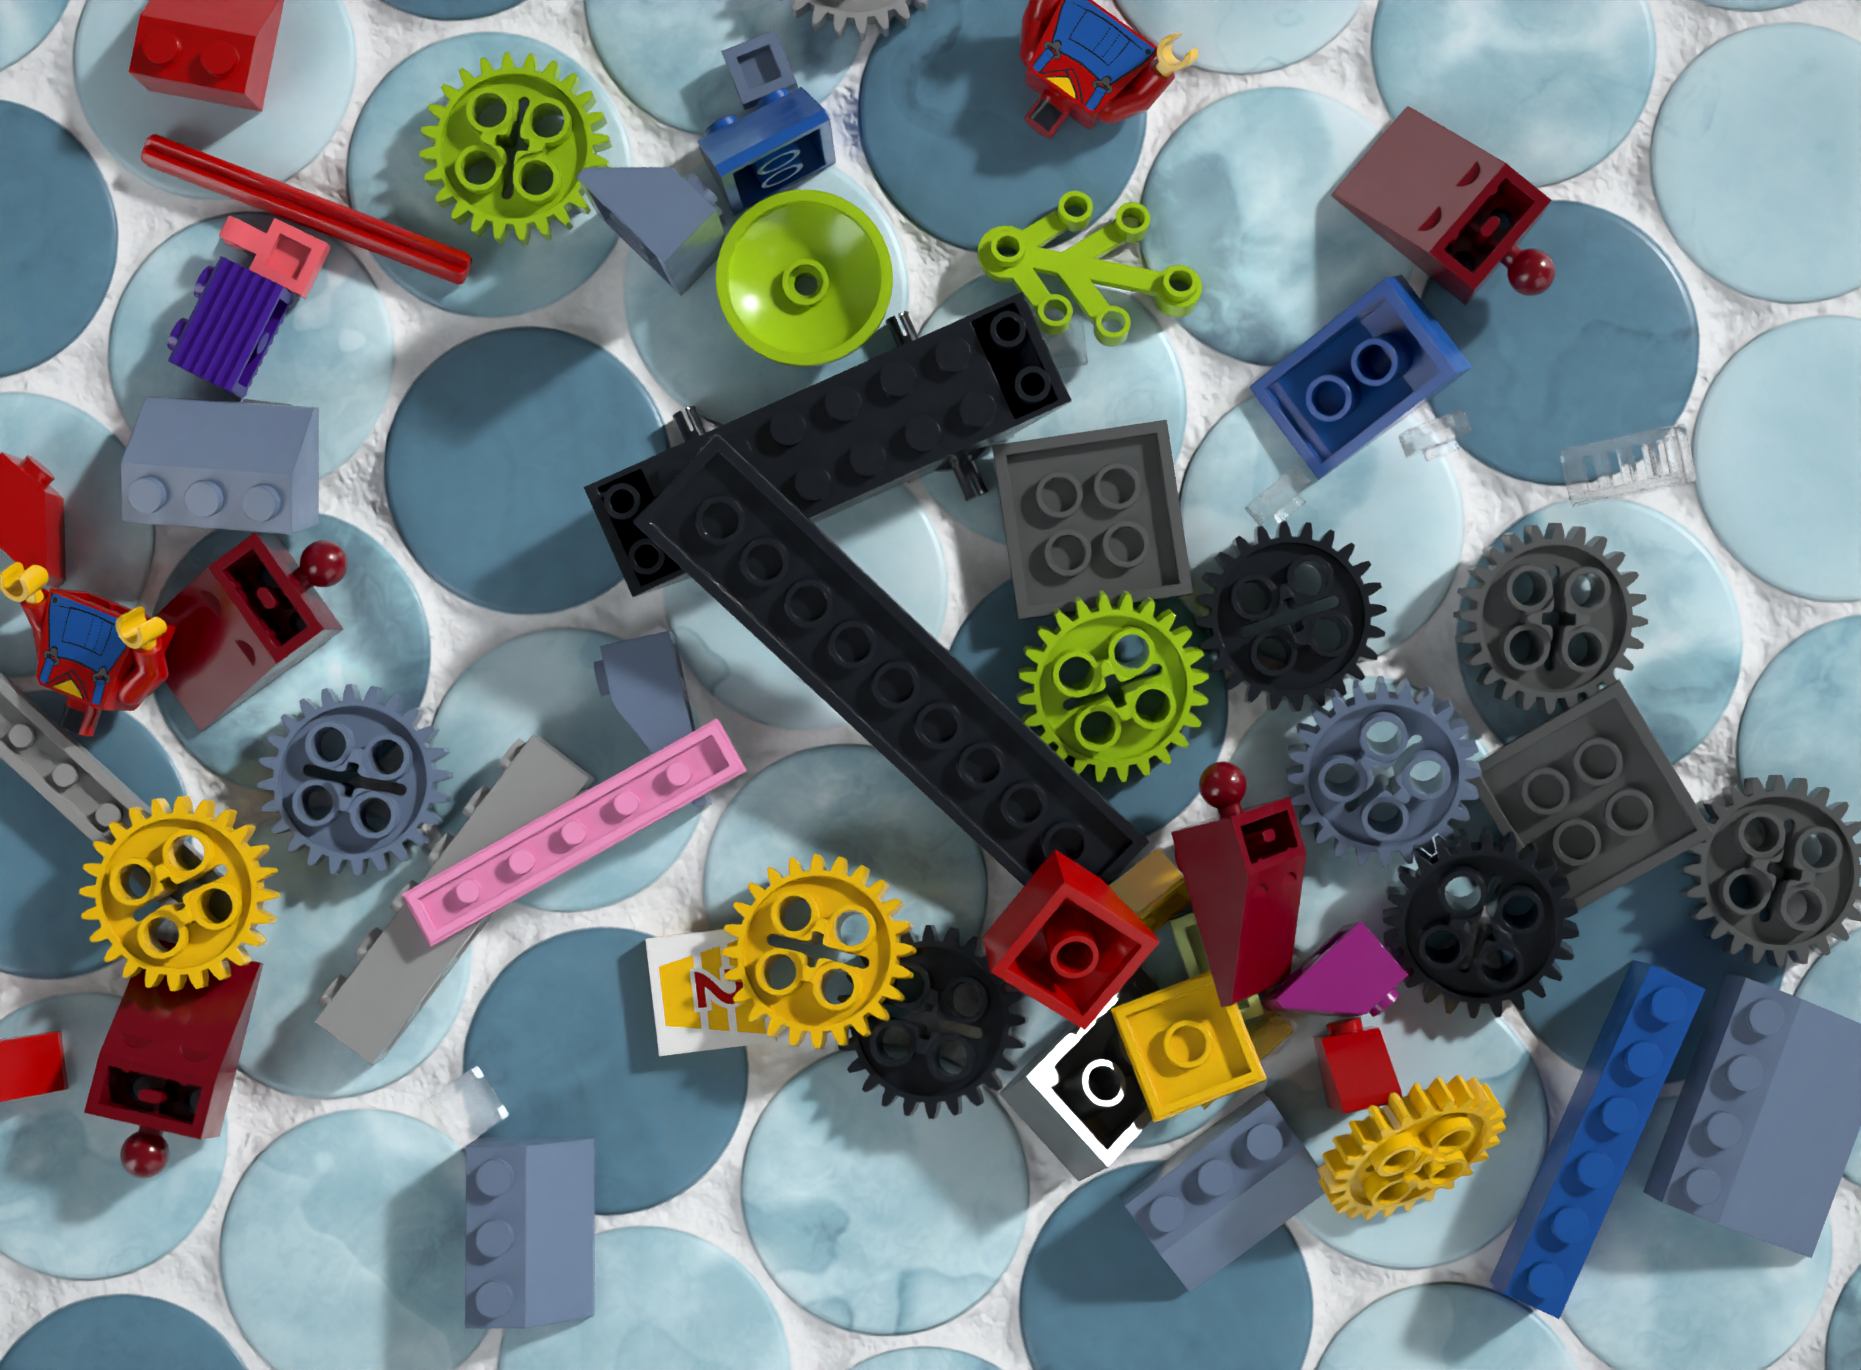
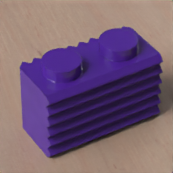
[167,256,295,399]

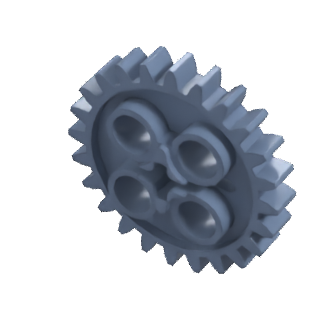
[1286,676,1482,867]
[257,684,454,876]

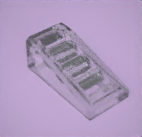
[1559,424,1696,507]

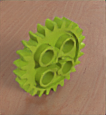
[419,52,612,246]
[1016,590,1209,782]

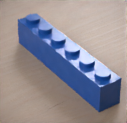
[1490,960,1706,1319]

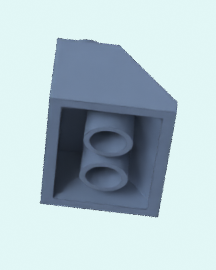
[576,167,727,296]
[121,397,319,534]
[1120,1091,1324,1292]
[465,1137,595,1328]

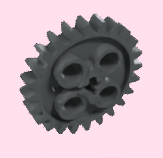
[1453,523,1648,714]
[1676,775,1861,967]

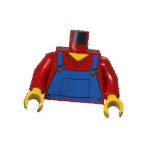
[1019,0,1198,139]
[0,562,176,736]

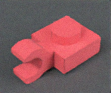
[219,215,331,300]

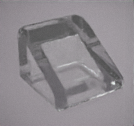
[427,1066,509,1148]

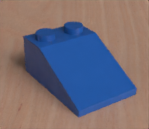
[697,87,836,216]
[1249,274,1472,480]

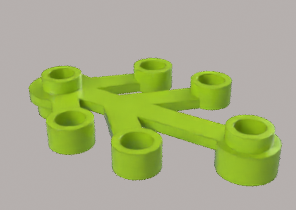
[977,191,1202,347]

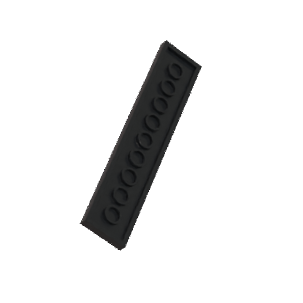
[633,432,1149,886]

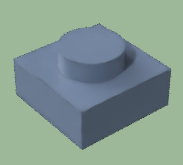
[721,29,798,110]

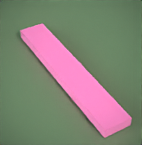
[402,719,747,947]

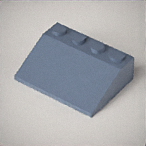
[1643,973,1861,1258]

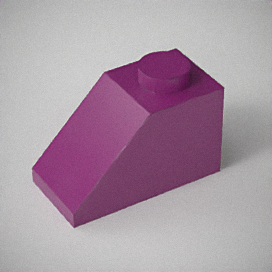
[1261,921,1408,1017]

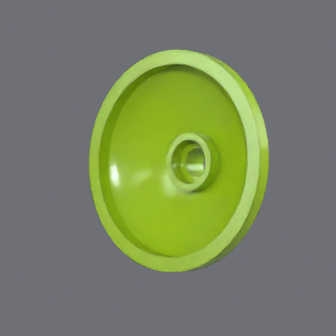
[716,189,893,367]

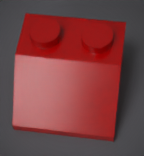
[129,0,284,112]
[983,849,1159,1030]

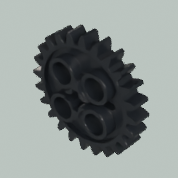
[1193,521,1387,712]
[1382,827,1579,1019]
[837,925,1028,1119]

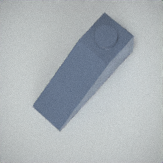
[594,631,712,807]

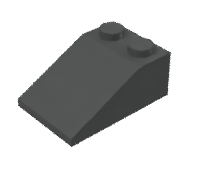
[999,966,1161,1182]

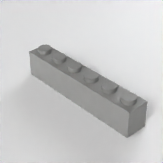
[315,735,596,1065]

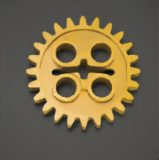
[79,796,280,991]
[721,854,916,1049]
[1317,1075,1506,1220]

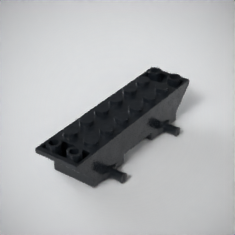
[584,292,1072,598]

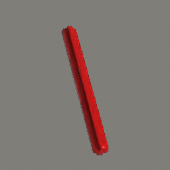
[141,134,472,285]

